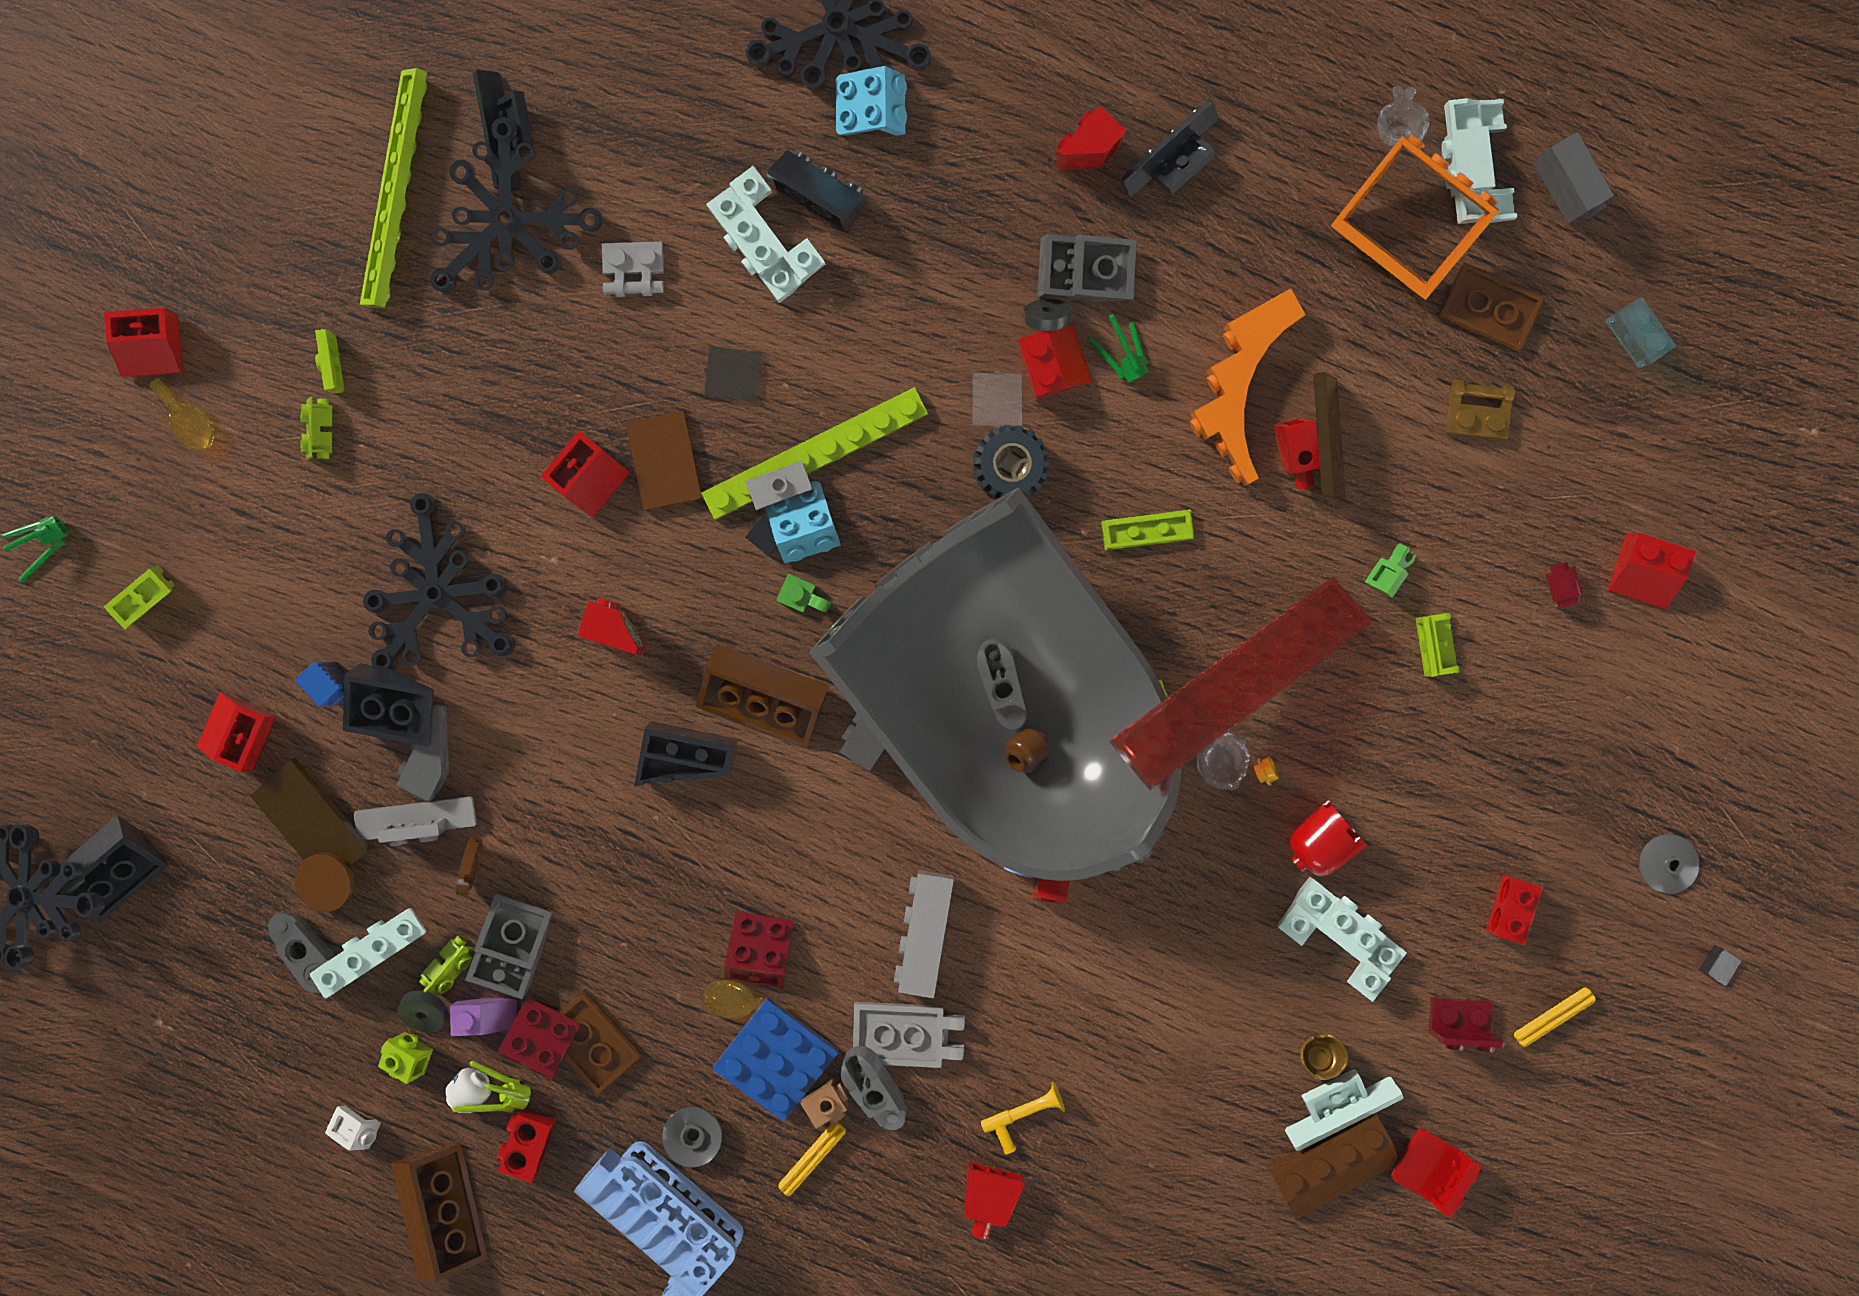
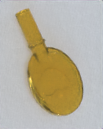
[150,378,215,450]
[702,980,787,1019]

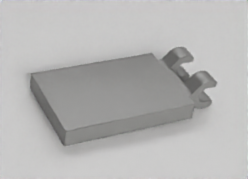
[853,1002,965,1068]

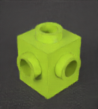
[378,1032,433,1084]

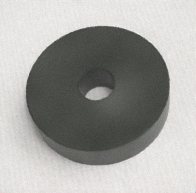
[1024,299,1072,331]
[397,991,448,1032]

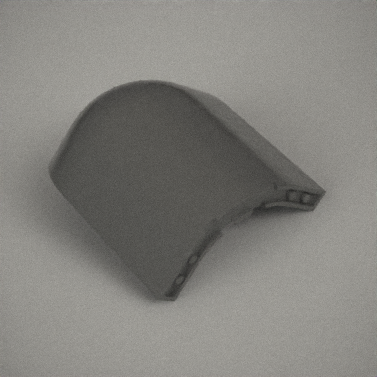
[809,487,1181,881]

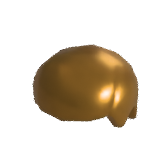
[1299,1034,1348,1080]

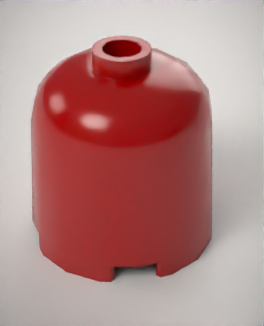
[1290,800,1368,877]

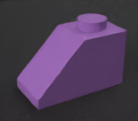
[450,997,518,1036]

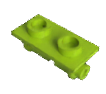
[300,397,333,460]
[419,935,475,995]

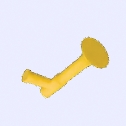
[981,1082,1065,1154]

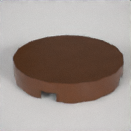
[455,836,483,897]
[295,852,355,912]

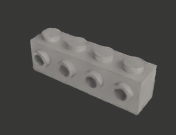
[893,870,954,998]

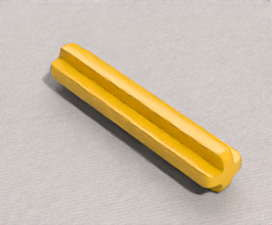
[1514,987,1596,1047]
[778,1122,846,1196]

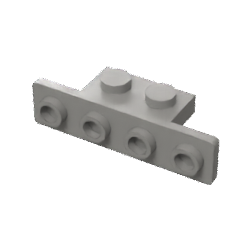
[354,796,477,846]

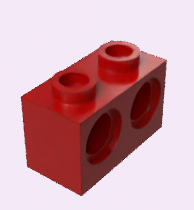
[1486,874,1543,945]
[496,1108,557,1183]

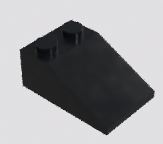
[343,663,434,747]

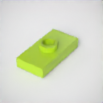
[315,329,344,394]

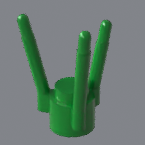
[1088,314,1149,383]
[1,515,69,583]

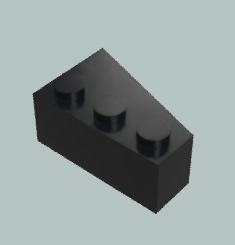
[634,721,738,786]

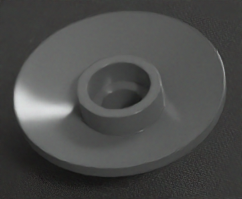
[1639,834,1699,894]
[662,1107,722,1167]

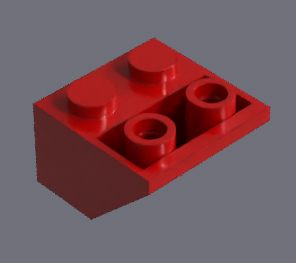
[1055,106,1127,170]
[104,308,183,378]
[540,431,631,518]
[197,692,277,772]

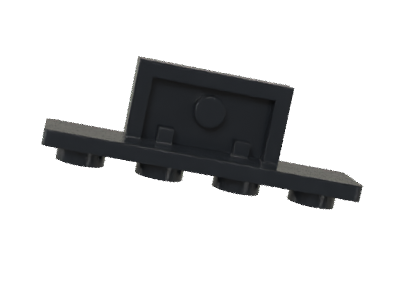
[473,69,534,191]
[1121,100,1218,197]

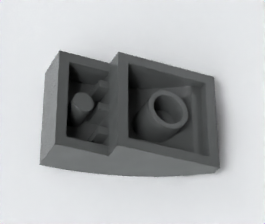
[1037,234,1137,301]
[465,894,553,1000]

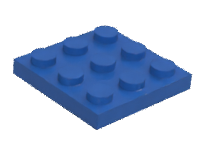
[712,996,838,1122]

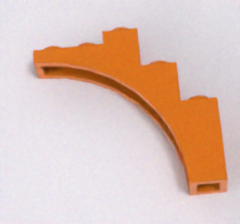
[1189,289,1306,487]

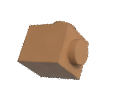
[801,1078,849,1129]

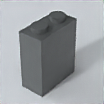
[1532,132,1614,224]

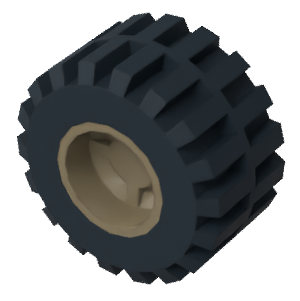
[972,425,1050,500]

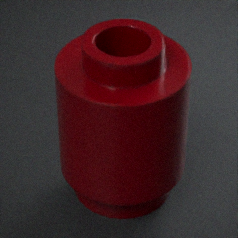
[1545,562,1583,608]

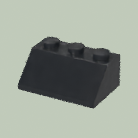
[767,150,866,233]
[50,815,168,923]

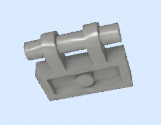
[602,242,664,297]

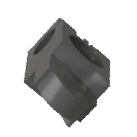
[977,638,1028,730]
[268,912,335,993]
[841,1046,907,1130]

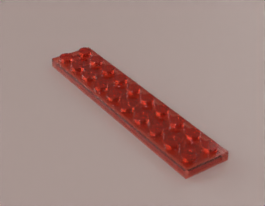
[1109,577,1372,790]

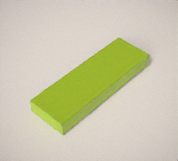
[1101,510,1194,551]

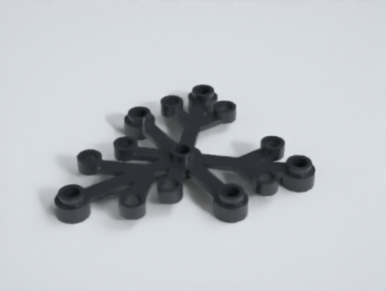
[746,0,931,91]
[430,117,604,292]
[363,493,516,670]
[0,824,105,970]

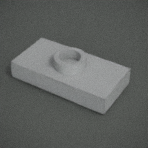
[745,461,813,510]

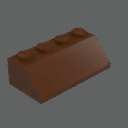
[696,644,830,748]
[1267,1113,1399,1220]
[391,1143,488,1282]

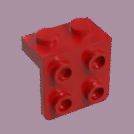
[1391,1128,1482,1218]

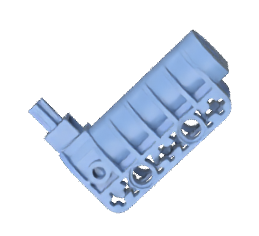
[574,1141,744,1296]

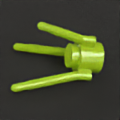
[452,1061,531,1113]

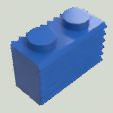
[295,662,345,707]

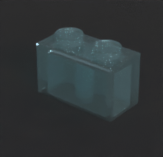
[1605,297,1676,368]

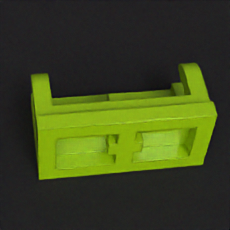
[104,565,174,629]
[1415,613,1460,677]

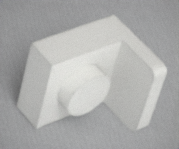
[325,1106,381,1151]

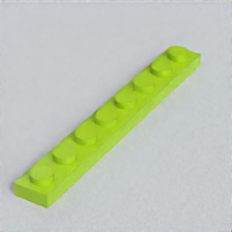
[360,68,427,308]
[701,387,928,520]

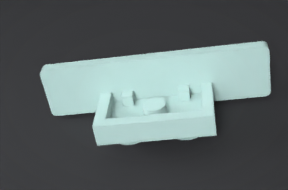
[310,908,426,998]
[1285,1069,1404,1151]

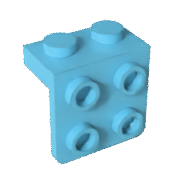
[836,66,907,136]
[766,481,841,564]

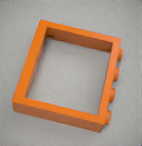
[1331,134,1499,300]

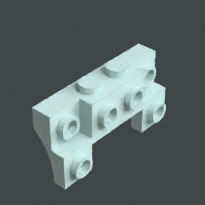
[1442,98,1517,224]
[706,166,825,303]
[1276,877,1407,1002]

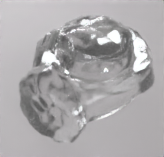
[1196,731,1249,790]

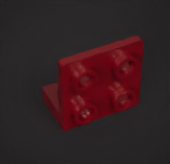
[724,912,794,989]
[1428,997,1505,1052]
[498,998,580,1081]

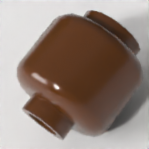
[1005,728,1050,773]

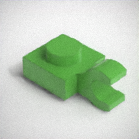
[1365,543,1416,598]
[776,573,832,613]

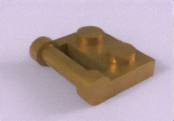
[1445,379,1515,440]

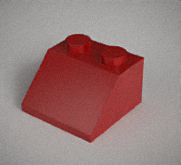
[1017,325,1092,401]
[1607,532,1696,609]

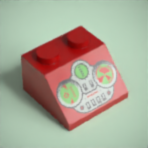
[577,597,646,654]

